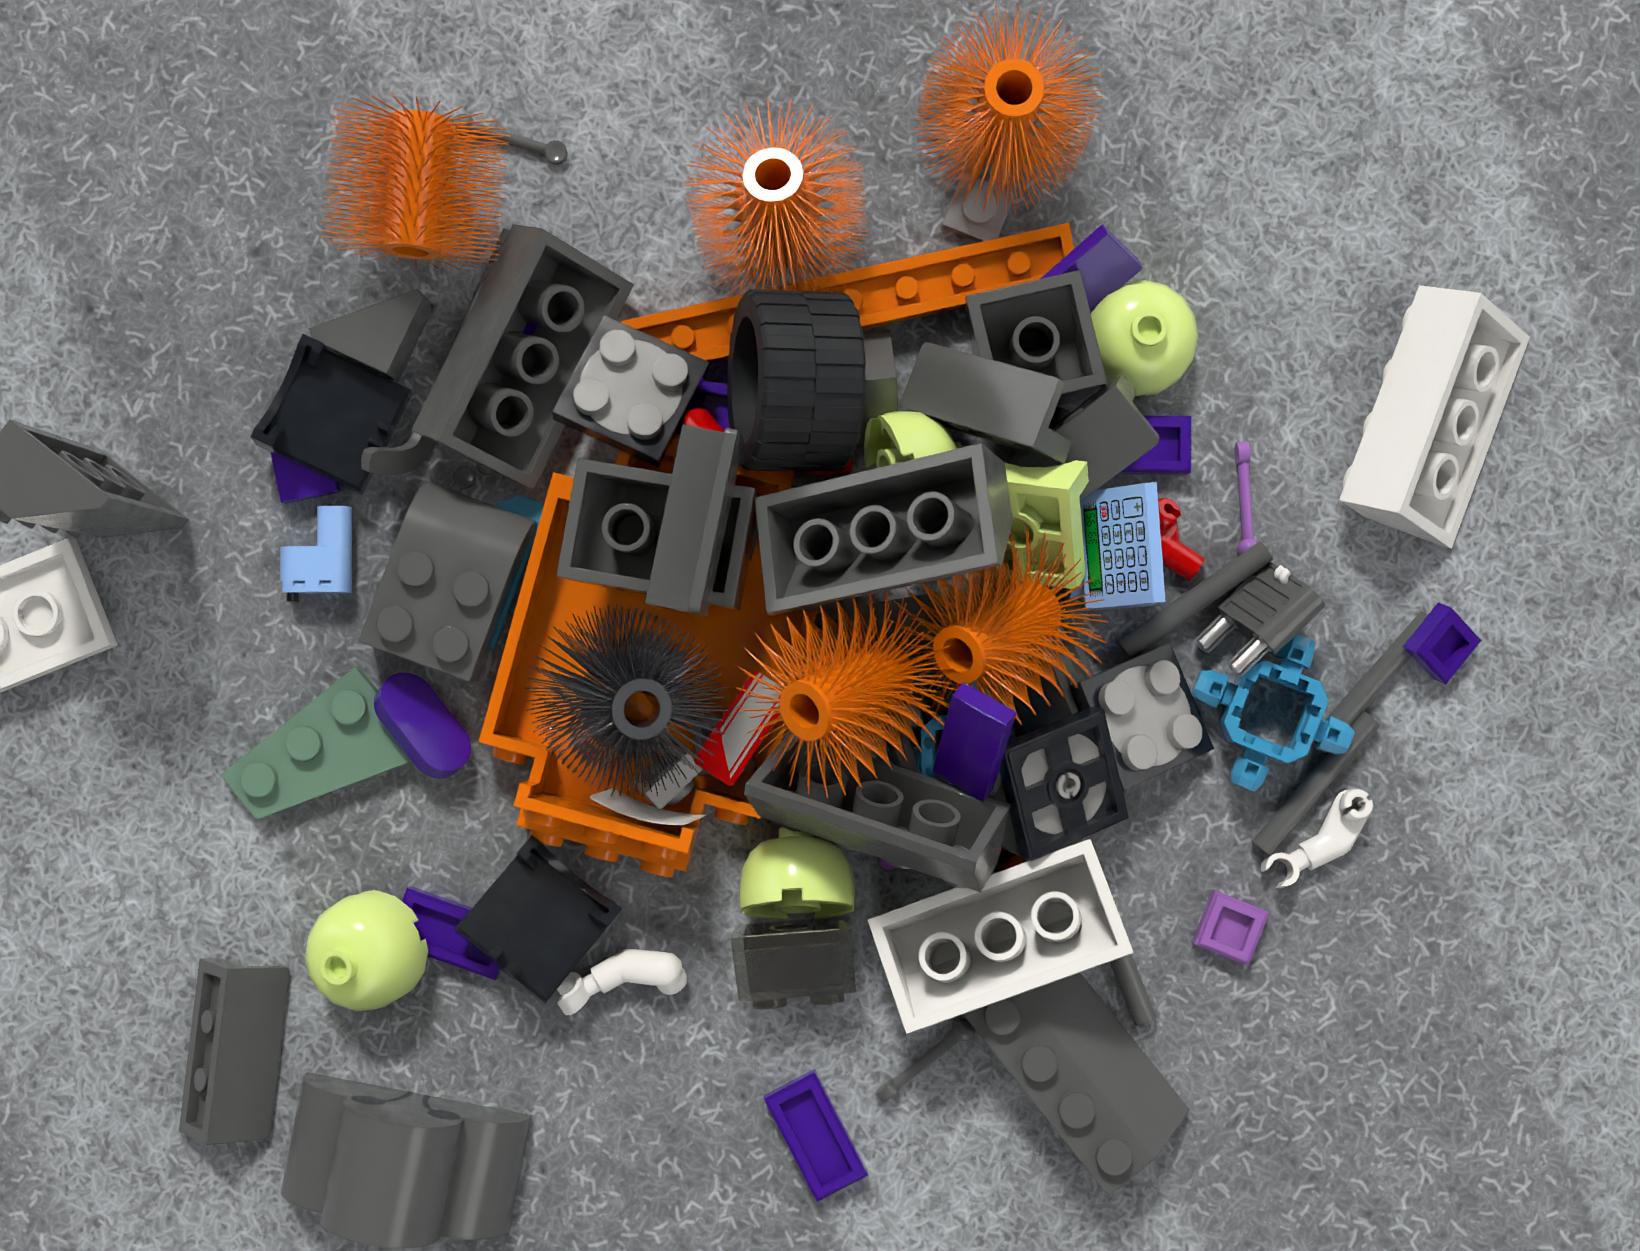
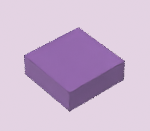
[1192,889,1269,966]

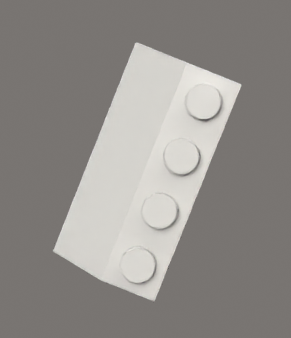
[1339,285,1530,549]
[868,839,1134,1034]

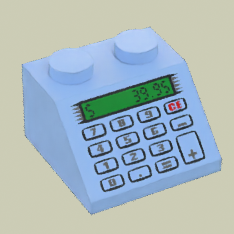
[1067,482,1166,611]

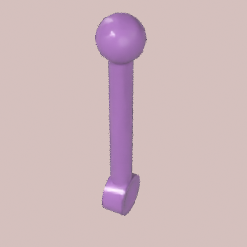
[1234,441,1258,555]

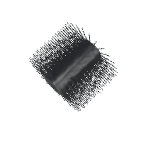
[524,604,729,799]

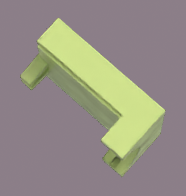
[975,460,1089,590]

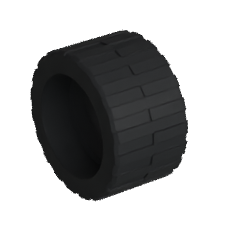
[727,289,866,472]

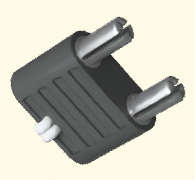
[1195,562,1325,677]

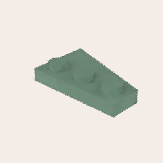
[221,667,412,820]

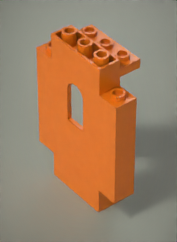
[479,433,818,877]

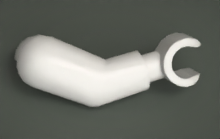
[1261,788,1373,888]
[557,949,687,1015]

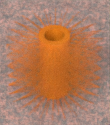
[914,4,1103,216]
[321,95,511,270]
[683,98,868,299]
[889,527,1109,724]
[736,591,957,798]

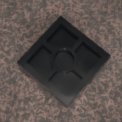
[250,334,412,495]
[455,835,622,1005]

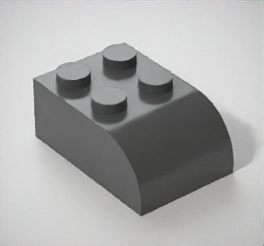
[556,458,760,610]
[358,481,537,682]

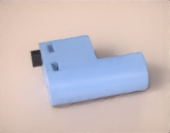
[280,506,352,602]

